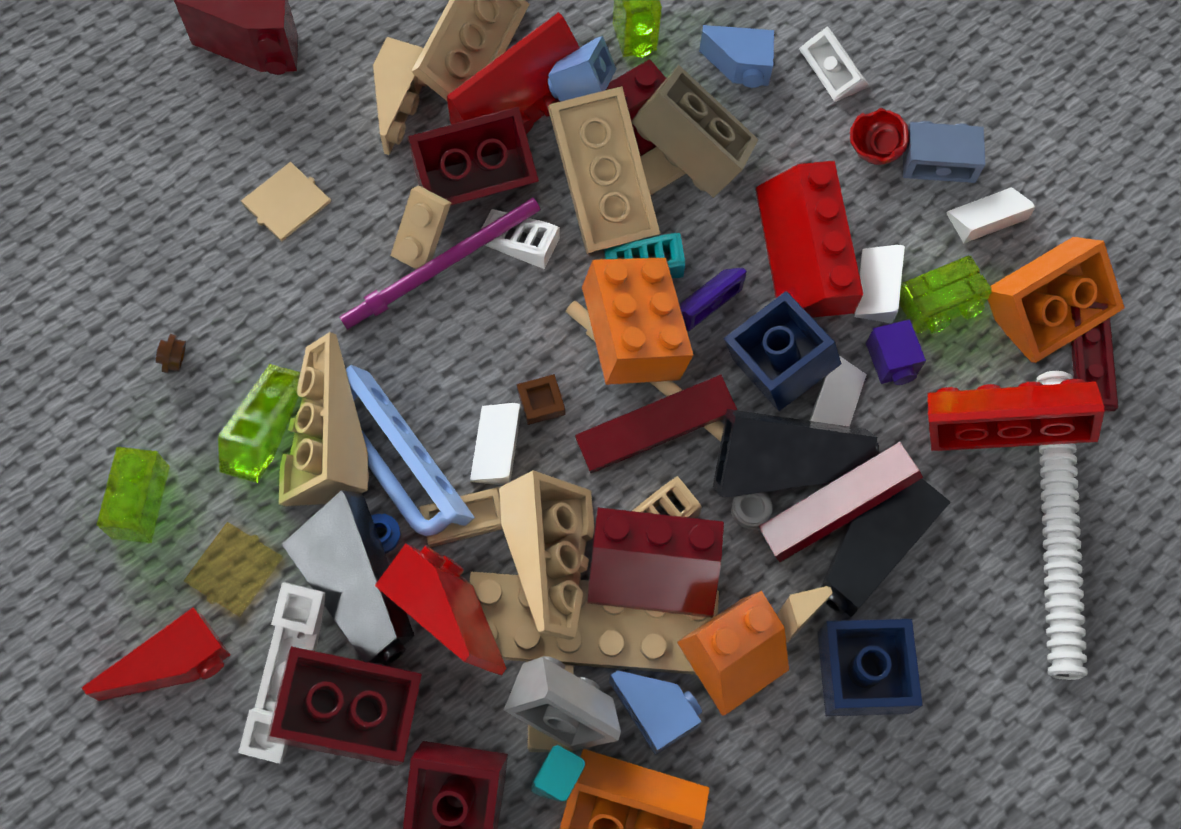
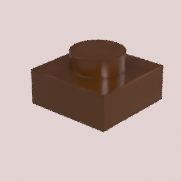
[517,374,565,425]

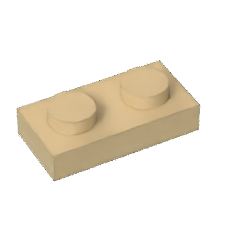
[390,186,451,269]

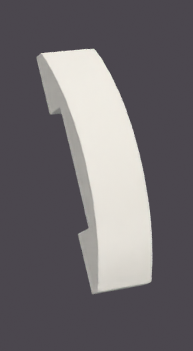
[238,582,325,764]

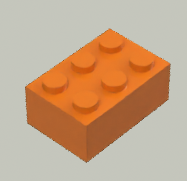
[582,258,693,385]

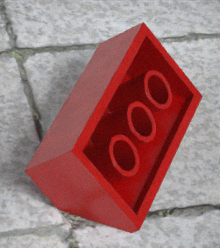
[447,12,580,134]
[755,161,863,318]
[927,379,1105,451]

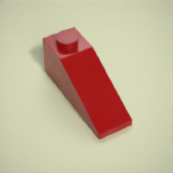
[81,607,231,701]

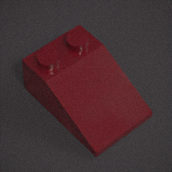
[174,0,298,75]
[403,741,508,829]

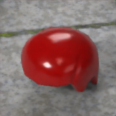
[850,108,909,165]

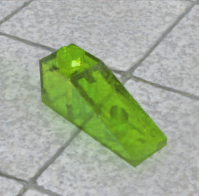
[218,364,301,483]

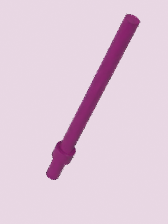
[339,198,541,330]

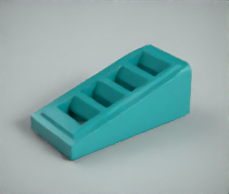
[604,233,685,279]
[530,745,585,802]

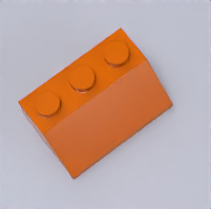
[984,237,1125,363]
[560,749,710,829]

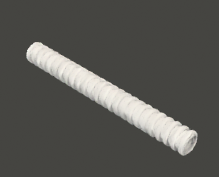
[1036,371,1088,680]

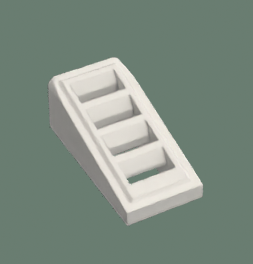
[481,209,560,269]

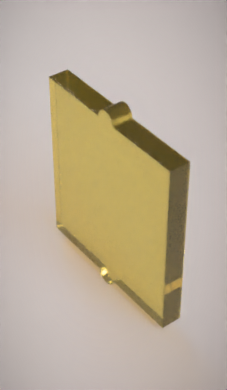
[184,522,283,617]

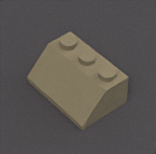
[631,65,759,198]

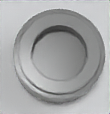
[731,492,772,529]

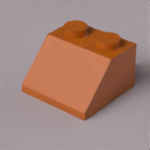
[677,590,789,716]

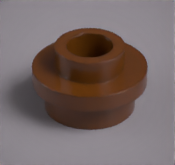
[156,334,186,373]

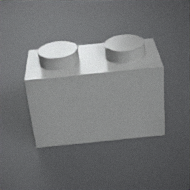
[504,656,621,750]

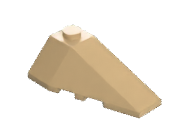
[279,332,369,506]
[499,470,594,640]

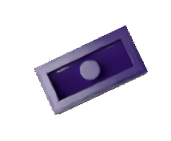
[679,267,747,331]

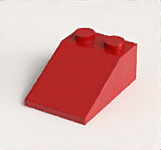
[375,543,507,676]

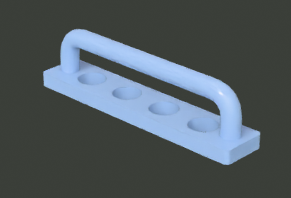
[346,365,475,536]

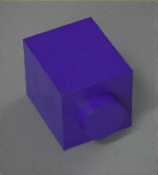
[866,319,926,385]

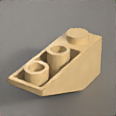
[373,37,428,155]

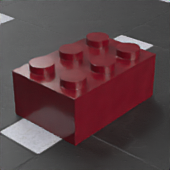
[267,646,422,766]

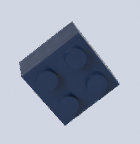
[723,291,841,411]
[817,619,923,717]

